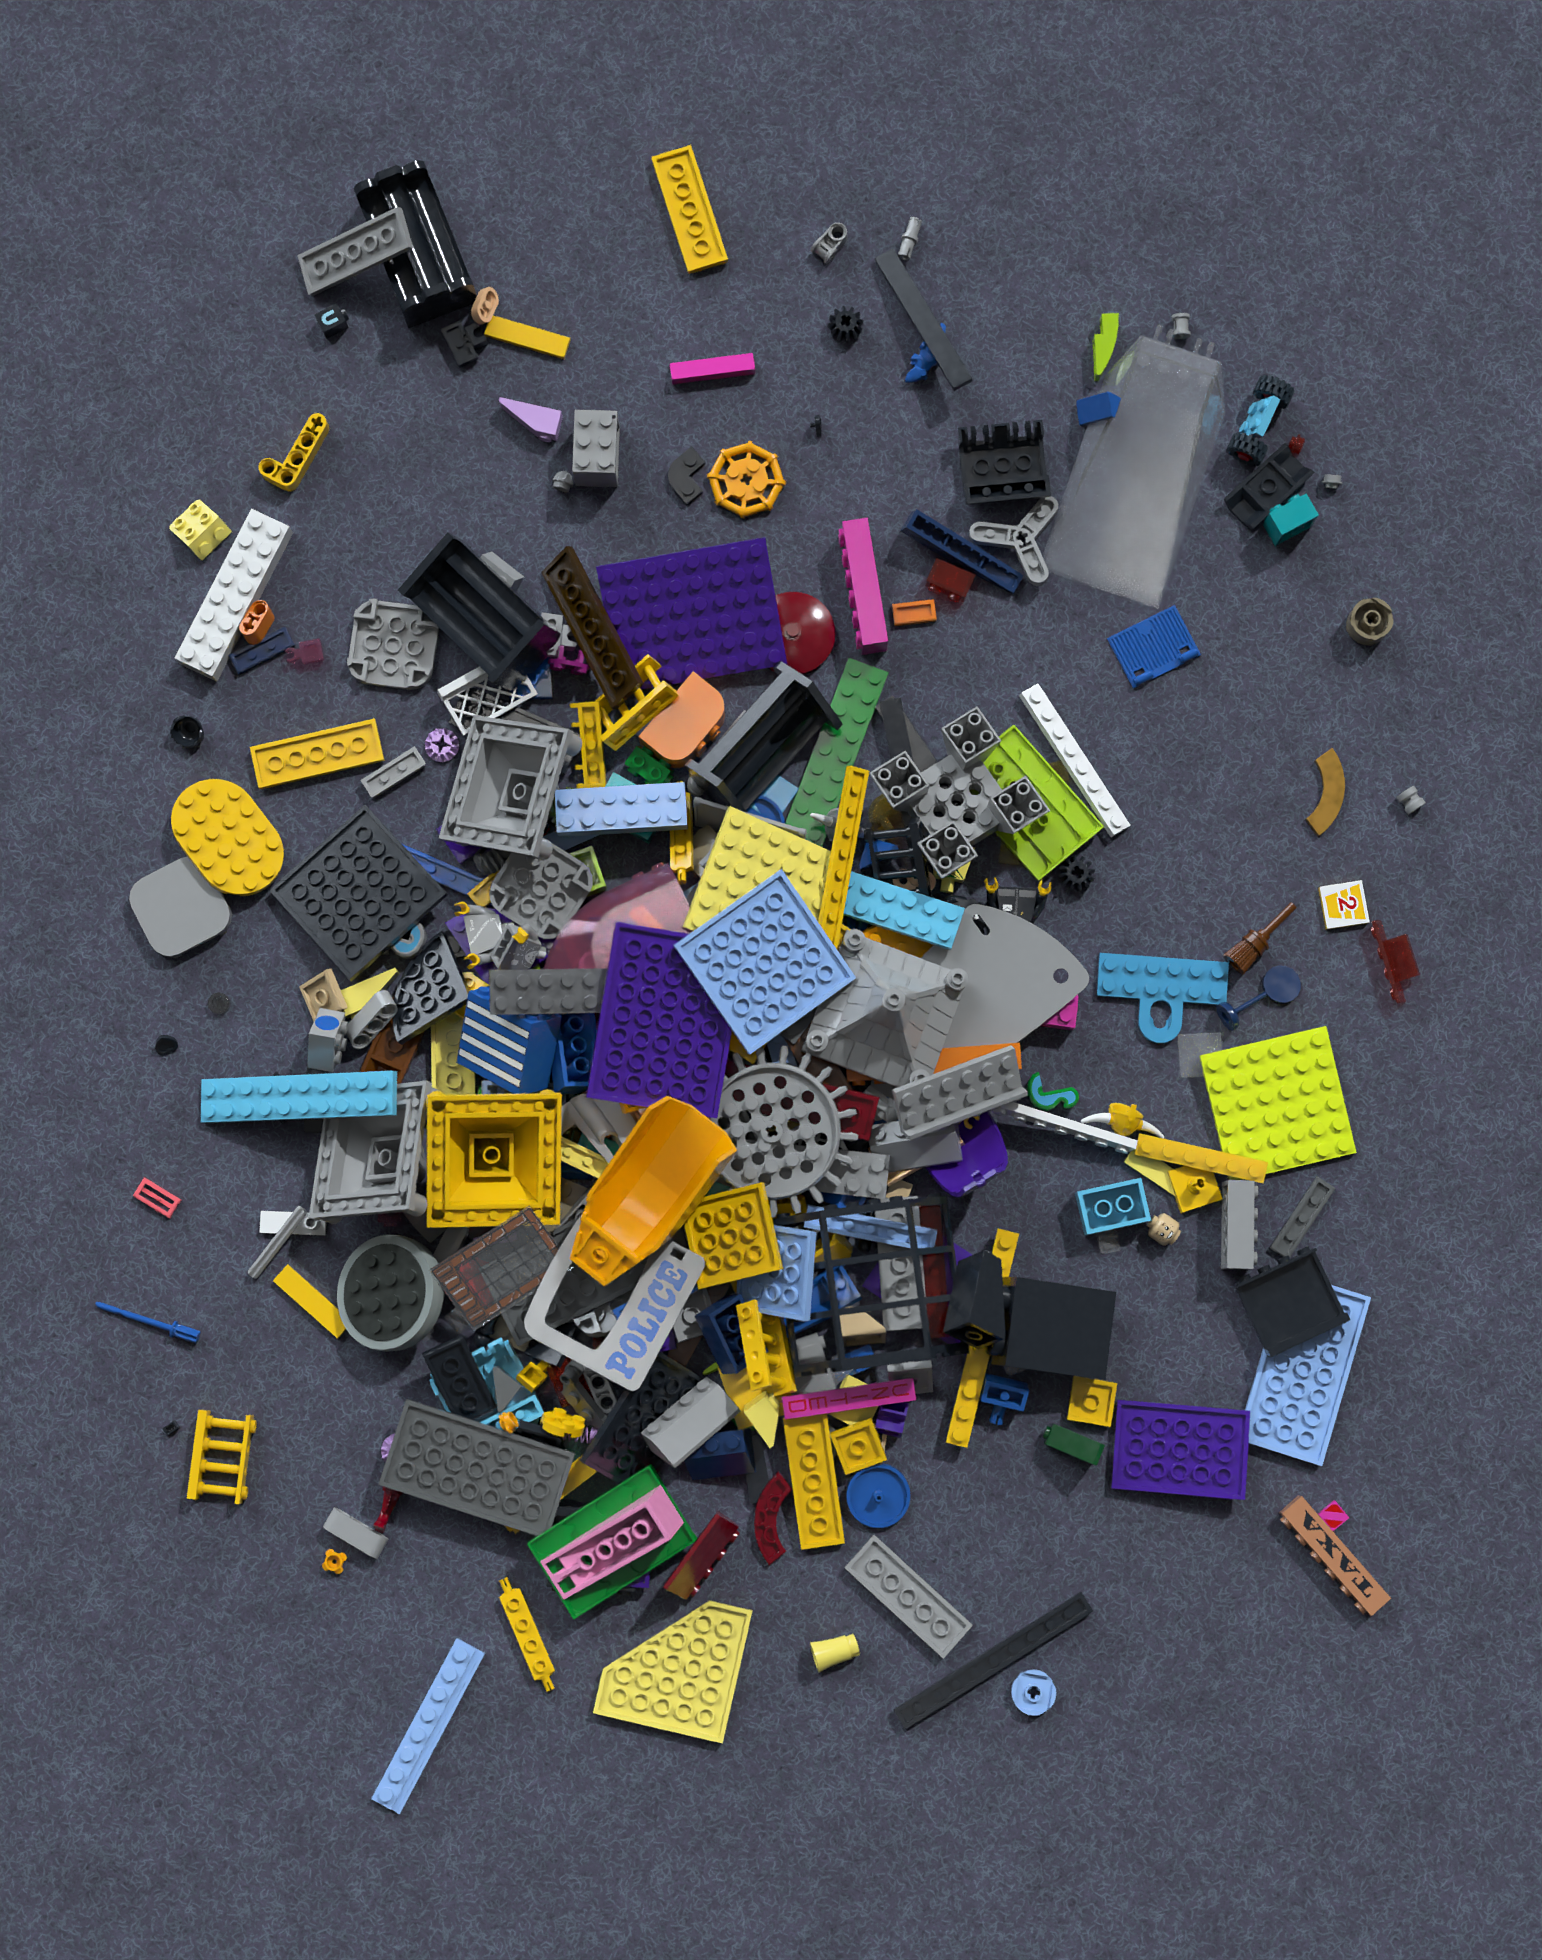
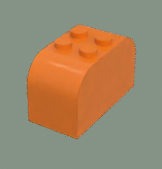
[638,671,725,768]

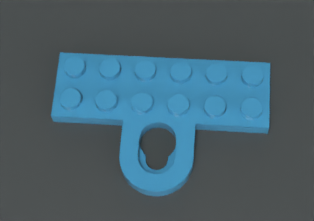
[1096,953,1229,1044]

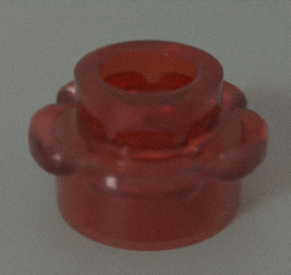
[1289,434,1306,455]

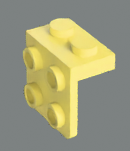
[169,500,232,561]

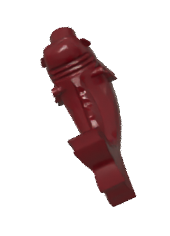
[373,1486,403,1533]

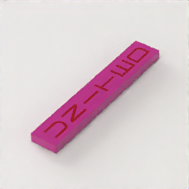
[782,1378,916,1419]

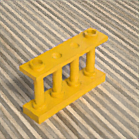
[594,654,679,751]
[736,1299,797,1398]
[187,1410,257,1504]

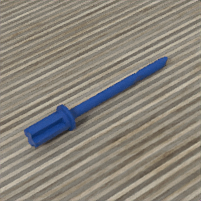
[95,1302,201,1343]

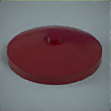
[768,592,835,675]

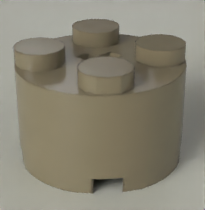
[1346,598,1393,646]

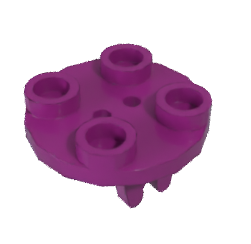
[548,645,590,676]

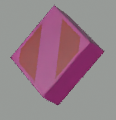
[1318,1500,1349,1531]

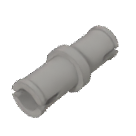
[897,217,922,261]

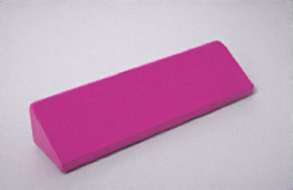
[670,353,755,384]

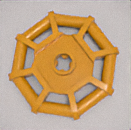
[707,441,786,519]

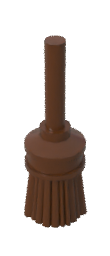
[1223,902,1297,975]

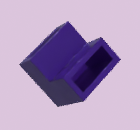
[875,1402,909,1438]

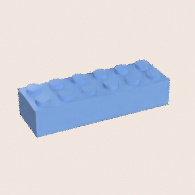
[555,782,688,837]

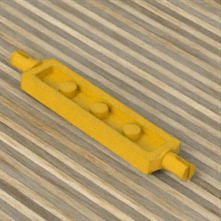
[670,781,694,885]
[499,1577,555,1692]

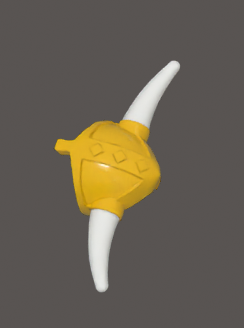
[1081,1103,1164,1139]

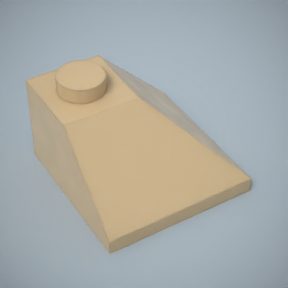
[840,1307,886,1347]

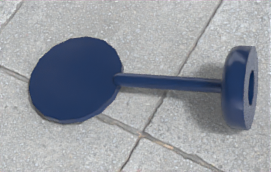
[1216,965,1301,1031]

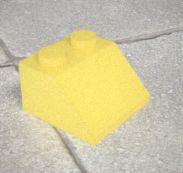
[744,1390,779,1448]

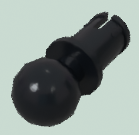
[473,1311,501,1348]

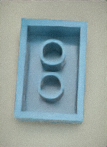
[1075,1178,1151,1235]

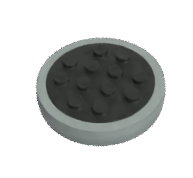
[337,1235,444,1351]

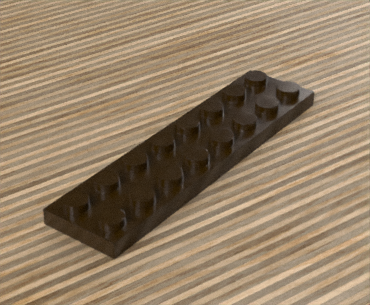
[541,546,644,709]

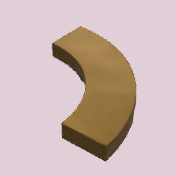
[1305,748,1345,836]

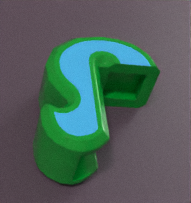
[1026,1072,1079,1111]

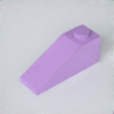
[499,397,563,442]

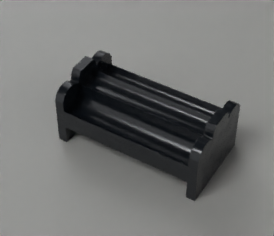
[353,160,477,329]
[398,532,561,690]
[684,661,843,813]

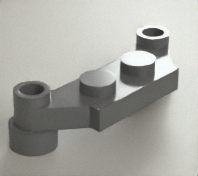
[560,1360,609,1429]

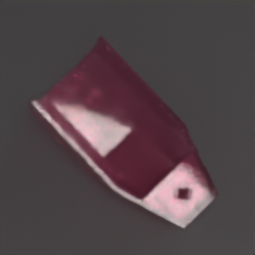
[544,862,691,969]

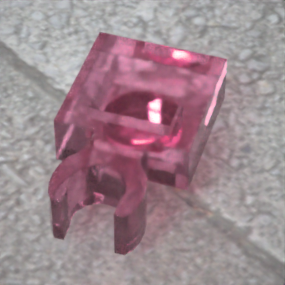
[285,638,325,664]

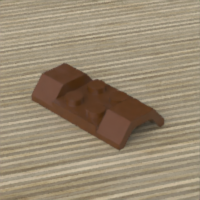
[360,997,424,1084]

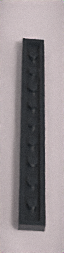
[893,1591,1093,1729]

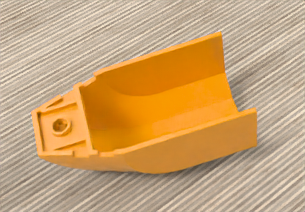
[569,1096,737,1286]

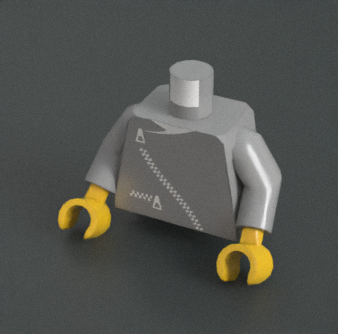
[454,902,515,969]

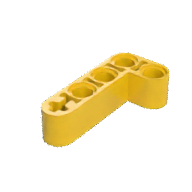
[258,413,329,492]

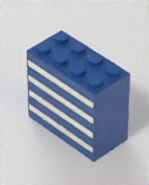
[456,986,562,1094]

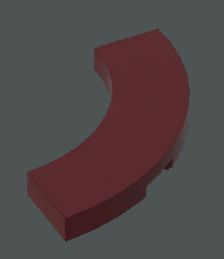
[754,1471,793,1565]

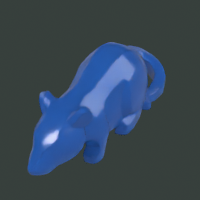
[905,323,946,383]

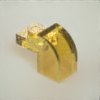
[868,794,900,842]

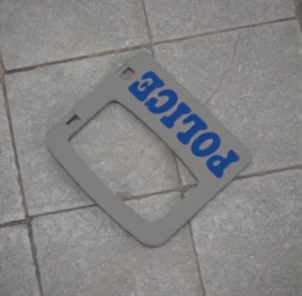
[524,1211,705,1391]

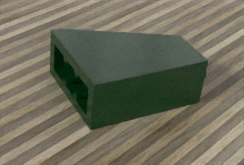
[1042,1423,1105,1466]

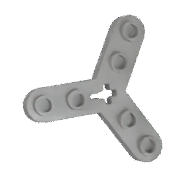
[969,497,1058,586]

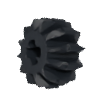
[828,306,863,343]
[1058,855,1095,892]

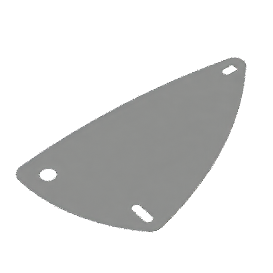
[871,904,1089,1121]

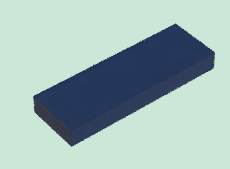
[229,627,295,675]

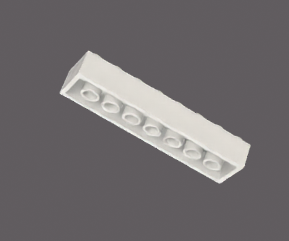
[175,509,293,681]

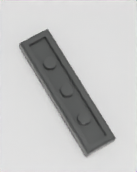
[1269,1176,1335,1257]

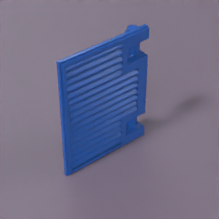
[1107,605,1201,689]

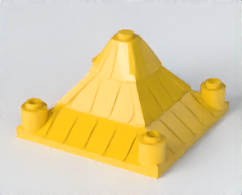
[425,1089,562,1228]

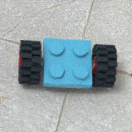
[1226,375,1295,466]

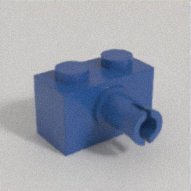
[980,1373,1029,1425]

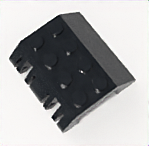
[958,420,1051,505]

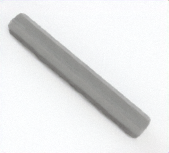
[248,1206,307,1279]

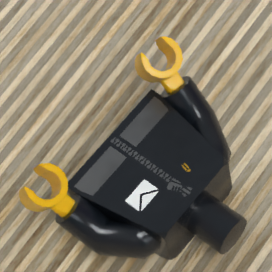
[984,878,1051,923]

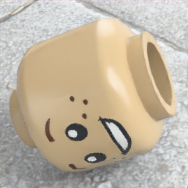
[1147,1213,1181,1246]

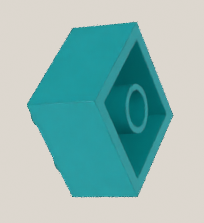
[1263,494,1319,546]

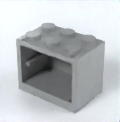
[572,410,620,487]

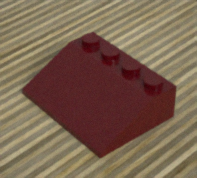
[663,1511,740,1599]

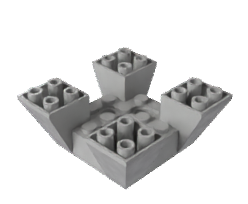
[869,707,1050,879]

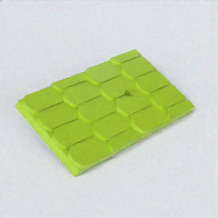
[969,725,1104,881]

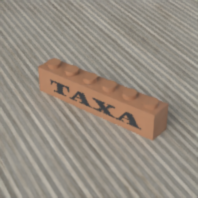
[1279,1495,1391,1616]

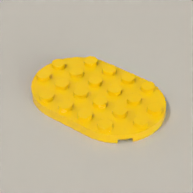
[171,779,284,896]

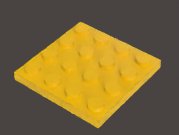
[684,1182,783,1289]

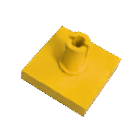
[1167,1166,1223,1213]

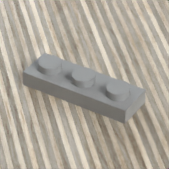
[361,746,427,799]

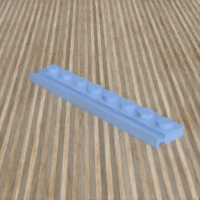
[371,1638,485,1814]

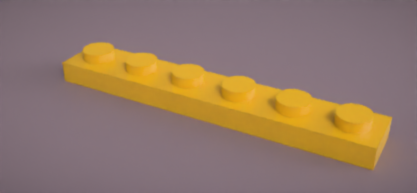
[1135,1133,1268,1183]

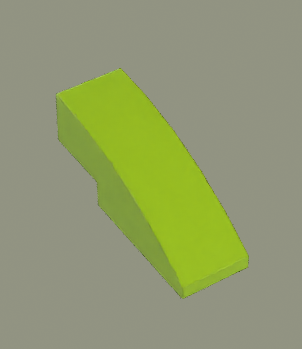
[1092,313,1119,381]

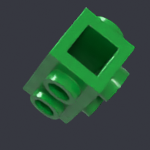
[625,745,674,784]

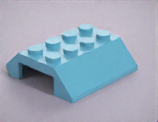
[429,1337,544,1430]

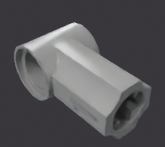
[864,1085,898,1123]

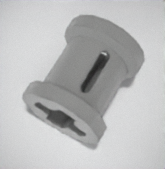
[1172,313,1191,339]

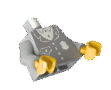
[490,923,546,970]

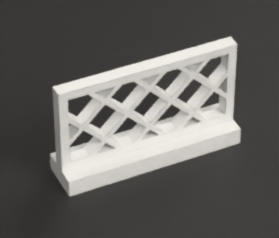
[437,666,537,736]

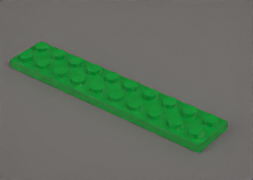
[785,658,889,847]

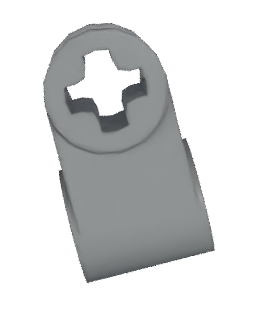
[810,223,847,265]

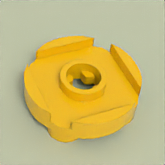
[540,1408,585,1438]

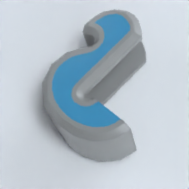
[383,922,427,959]

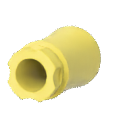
[810,1634,860,1672]

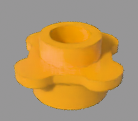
[499,1411,519,1434]
[322,1549,347,1574]

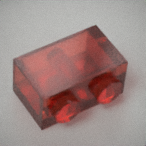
[925,558,975,603]

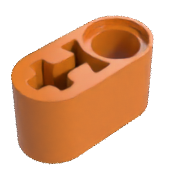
[239,600,274,645]

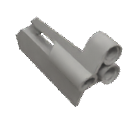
[561,1093,637,1163]

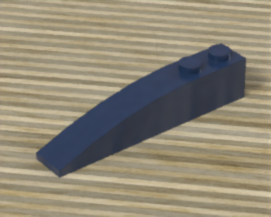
[901,509,1024,594]

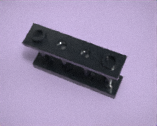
[864,817,932,897]

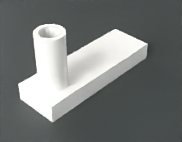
[260,1211,327,1235]

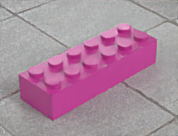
[838,518,888,655]

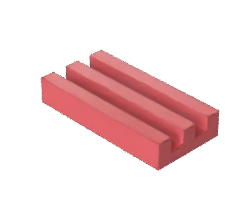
[133,1177,182,1219]

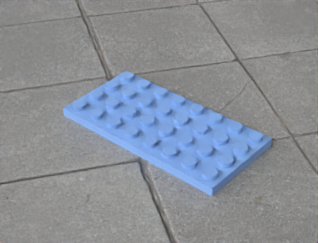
[1245,1285,1371,1466]

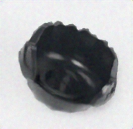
[170,715,204,748]

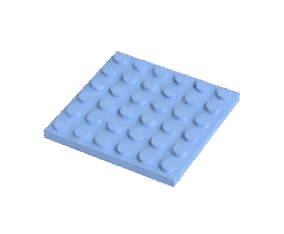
[673,869,856,1054]

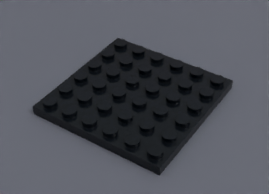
[269,805,448,982]

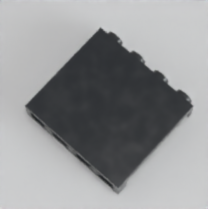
[1234,1246,1351,1357]

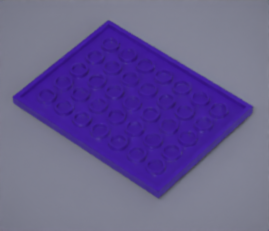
[596,537,787,689]
[586,921,732,1118]

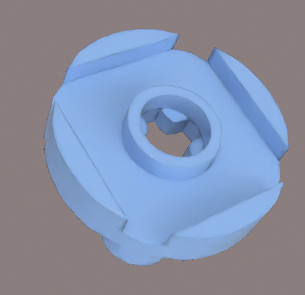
[1011,1669,1056,1715]

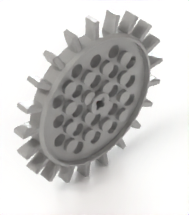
[707,1046,859,1217]

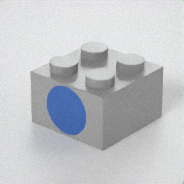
[307,1008,348,1072]

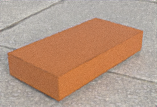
[892,599,937,626]

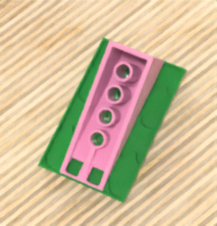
[527,1464,697,1620]

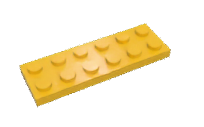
[651,145,728,274]
[250,718,385,789]
[783,1413,845,1550]

